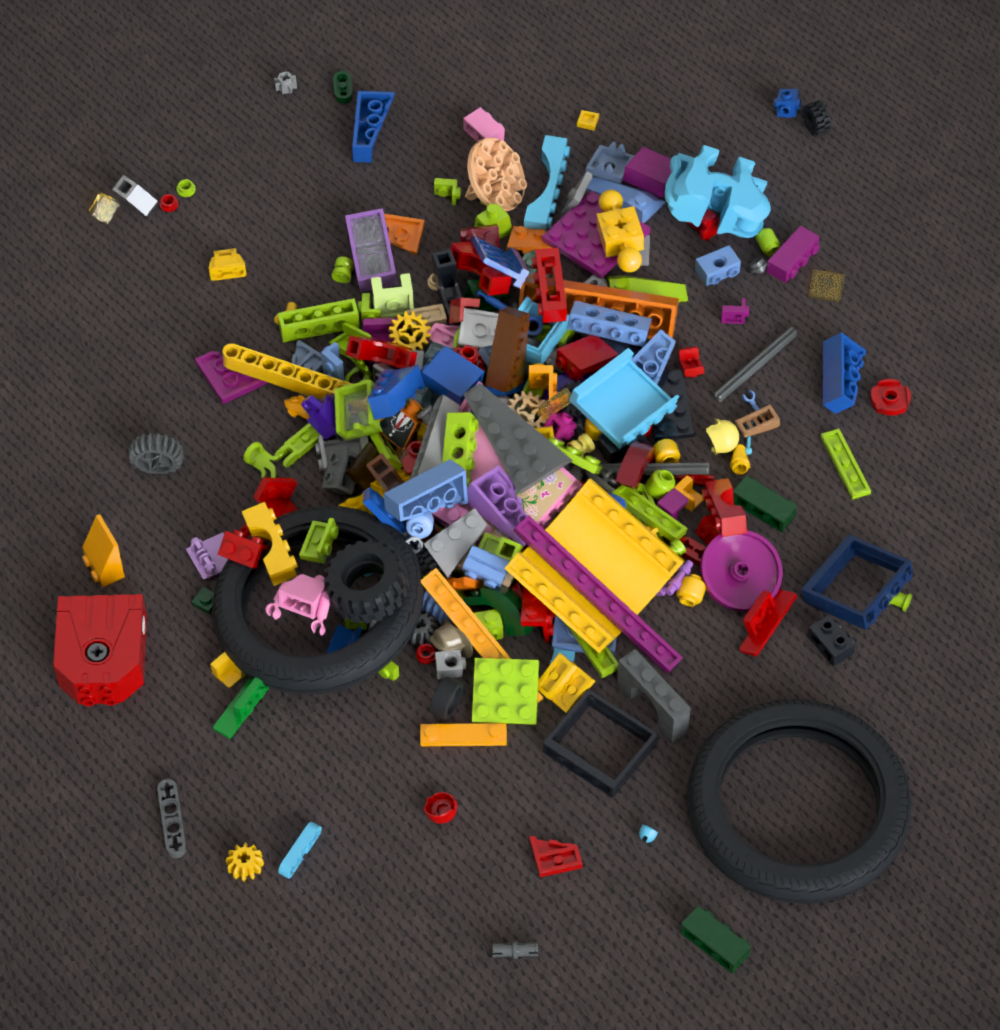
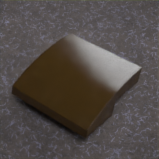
[345,442,380,494]

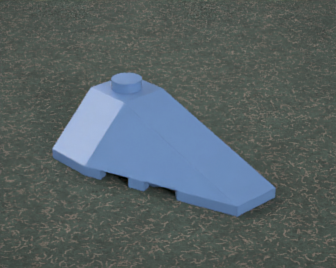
[586,176,665,223]

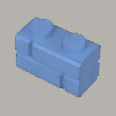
[462,545,510,589]

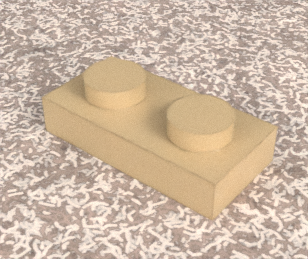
[405,304,447,326]

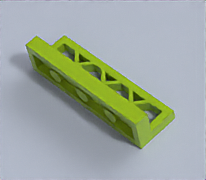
[612,485,688,547]

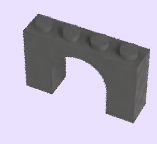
[617,649,691,744]

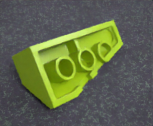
[606,275,688,302]

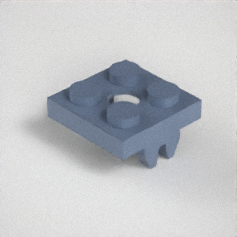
[586,141,634,184]

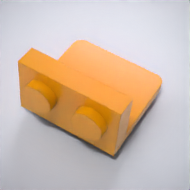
[529,363,557,416]

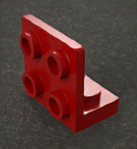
[253,478,298,518]

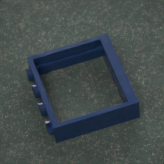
[801,535,913,630]

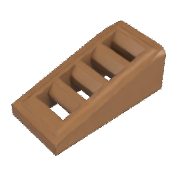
[735,405,780,438]

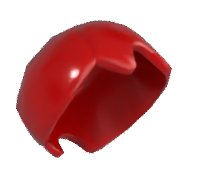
[423,792,458,824]

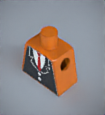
[380,399,422,451]

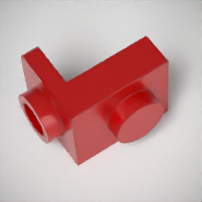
[678,346,704,377]

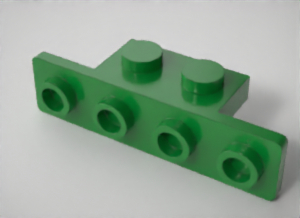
[213,677,269,739]

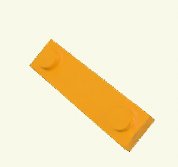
[420,723,507,746]

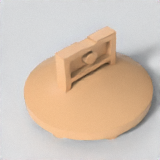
[465,138,527,212]

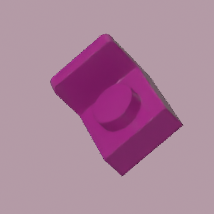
[721,298,749,324]

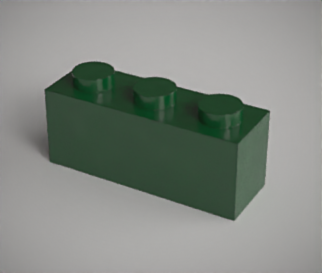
[733,475,797,533]
[680,906,751,974]

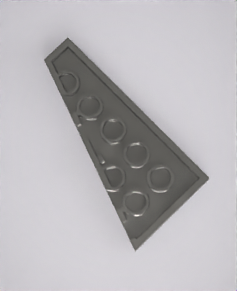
[463,383,573,494]

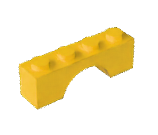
[242,502,298,586]

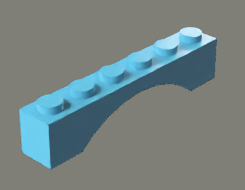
[524,135,570,231]

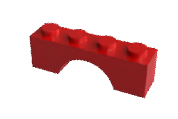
[450,241,512,296]
[702,478,747,537]

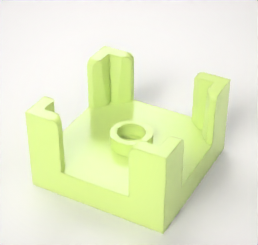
[371,273,414,318]

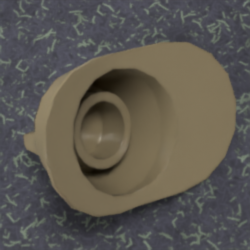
[430,620,473,658]

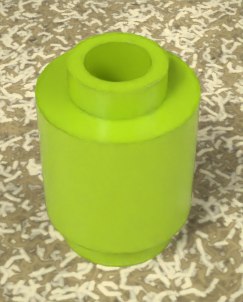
[755,228,781,257]

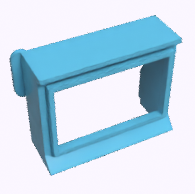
[518,296,569,364]

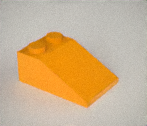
[82,514,125,588]

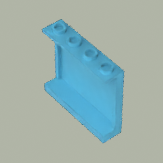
[569,348,679,449]

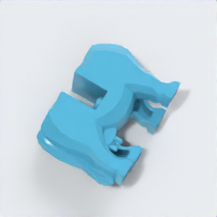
[665,145,771,238]

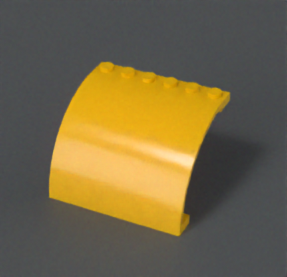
[504,478,685,654]

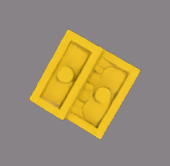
[538,653,595,713]

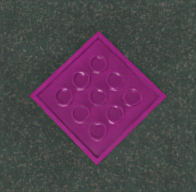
[542,190,650,279]

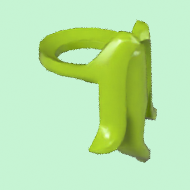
[345,356,373,382]
[243,442,280,478]

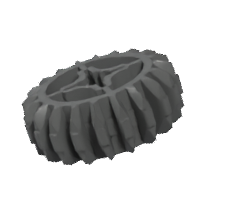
[128,433,184,474]

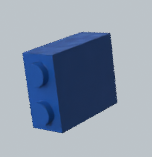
[421,346,484,406]

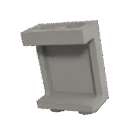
[315,435,369,475]

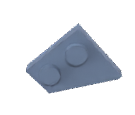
[292,340,323,382]

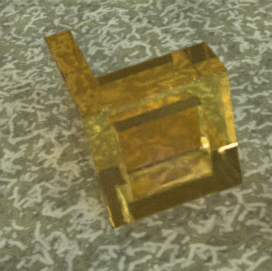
[89,192,119,224]

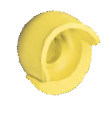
[706,418,739,455]

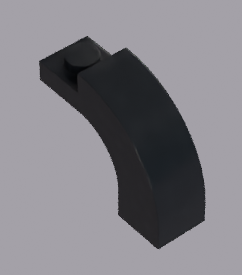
[432,249,462,319]

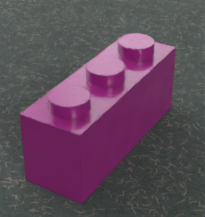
[766,226,820,283]

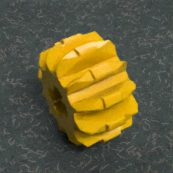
[226,842,264,882]

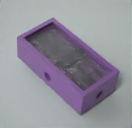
[345,208,398,292]

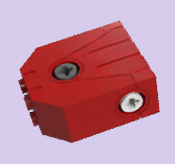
[53,594,147,706]

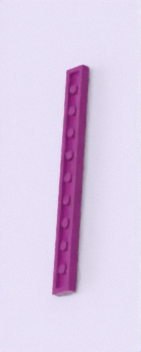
[513,515,683,674]

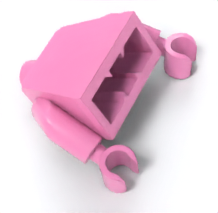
[266,574,330,636]

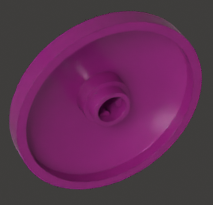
[700,530,783,612]

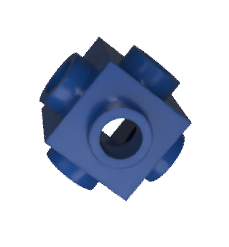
[774,89,801,118]

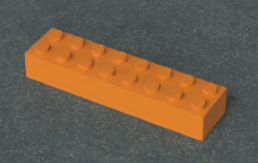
[518,274,679,339]

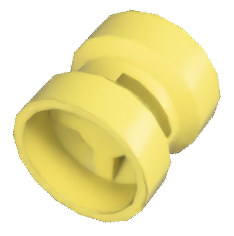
[567,433,595,456]

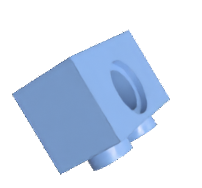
[695,245,741,286]

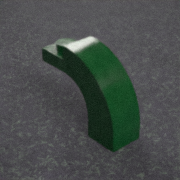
[463,585,534,636]

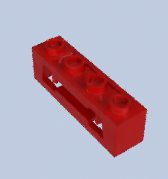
[531,247,567,323]

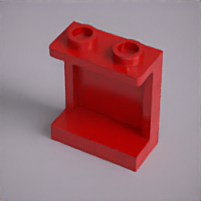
[555,335,619,383]

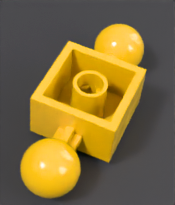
[597,189,644,272]

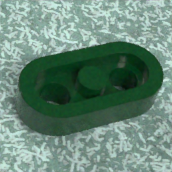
[333,71,353,103]

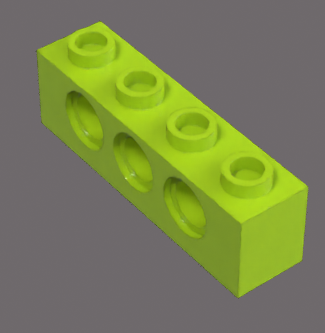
[278,298,360,343]
[442,412,479,488]

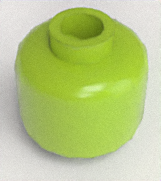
[645,470,675,500]

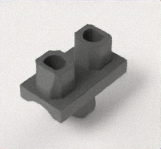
[584,470,618,493]

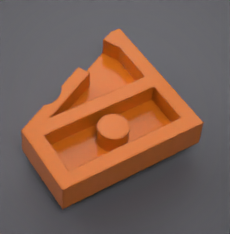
[444,576,483,591]

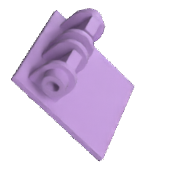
[186,533,228,580]

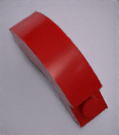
[345,335,417,369]

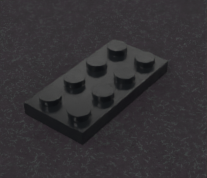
[652,370,694,441]

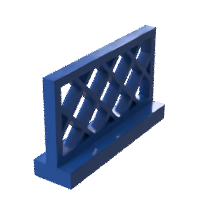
[471,236,530,288]

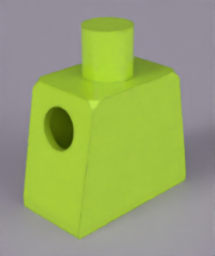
[474,204,512,239]

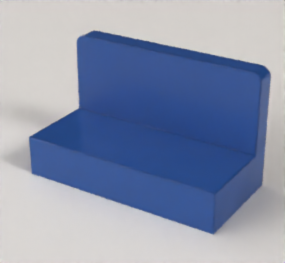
[325,624,362,654]

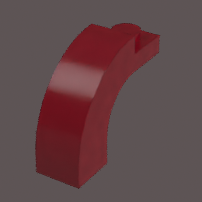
[615,441,656,490]

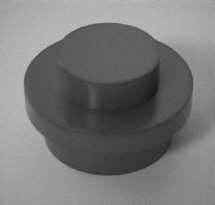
[749,257,767,274]

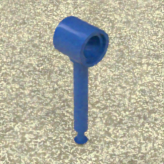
[477,290,543,338]

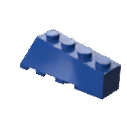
[352,91,395,163]
[822,332,867,413]

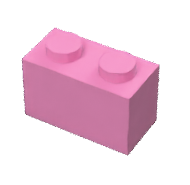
[463,107,505,142]

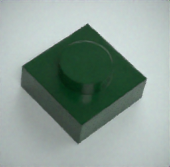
[191,587,214,614]

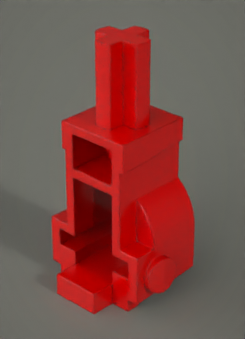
[687,209,719,241]

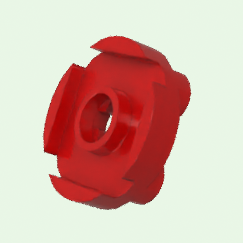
[870,379,911,416]

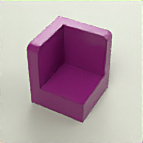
[657,488,688,520]

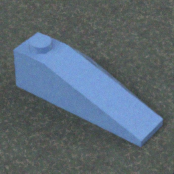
[631,330,676,384]

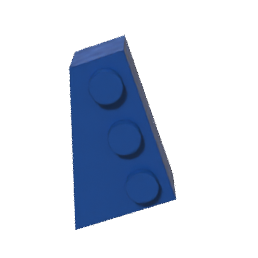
[367,365,426,420]

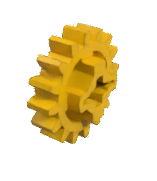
[389,311,431,351]

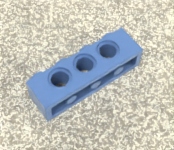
[568,301,652,347]

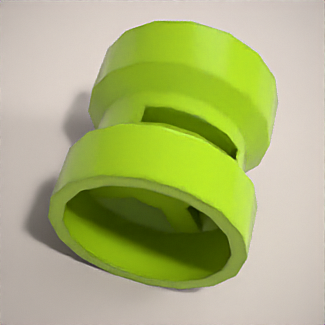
[332,257,354,283]

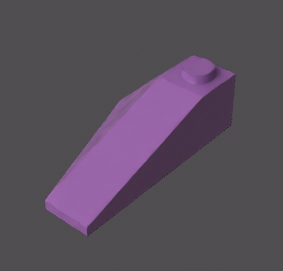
[467,465,528,547]

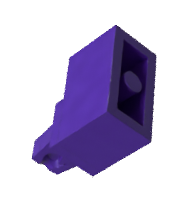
[301,393,353,440]

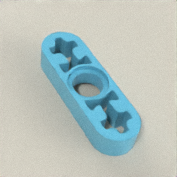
[278,822,322,879]

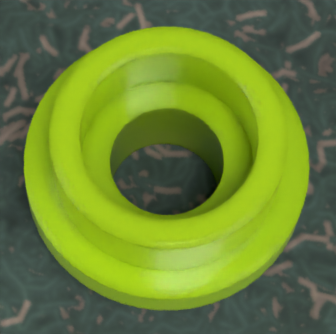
[177,179,196,197]

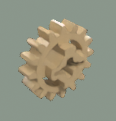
[507,391,549,428]

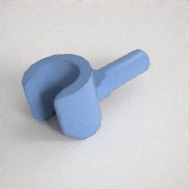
[741,390,759,411]

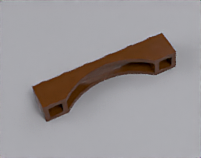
[366,453,442,543]

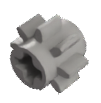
[274,72,297,95]

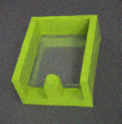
[334,379,383,441]

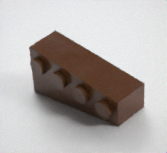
[485,306,530,393]

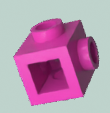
[543,412,577,441]

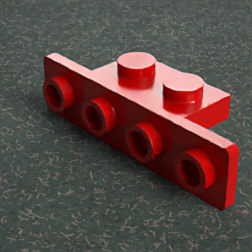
[739,589,797,657]

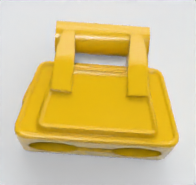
[209,248,246,281]

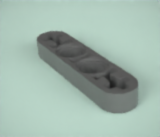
[157,779,186,858]

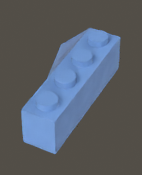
[384,459,468,522]

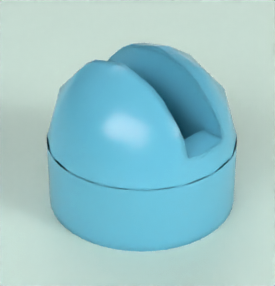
[639,824,658,843]

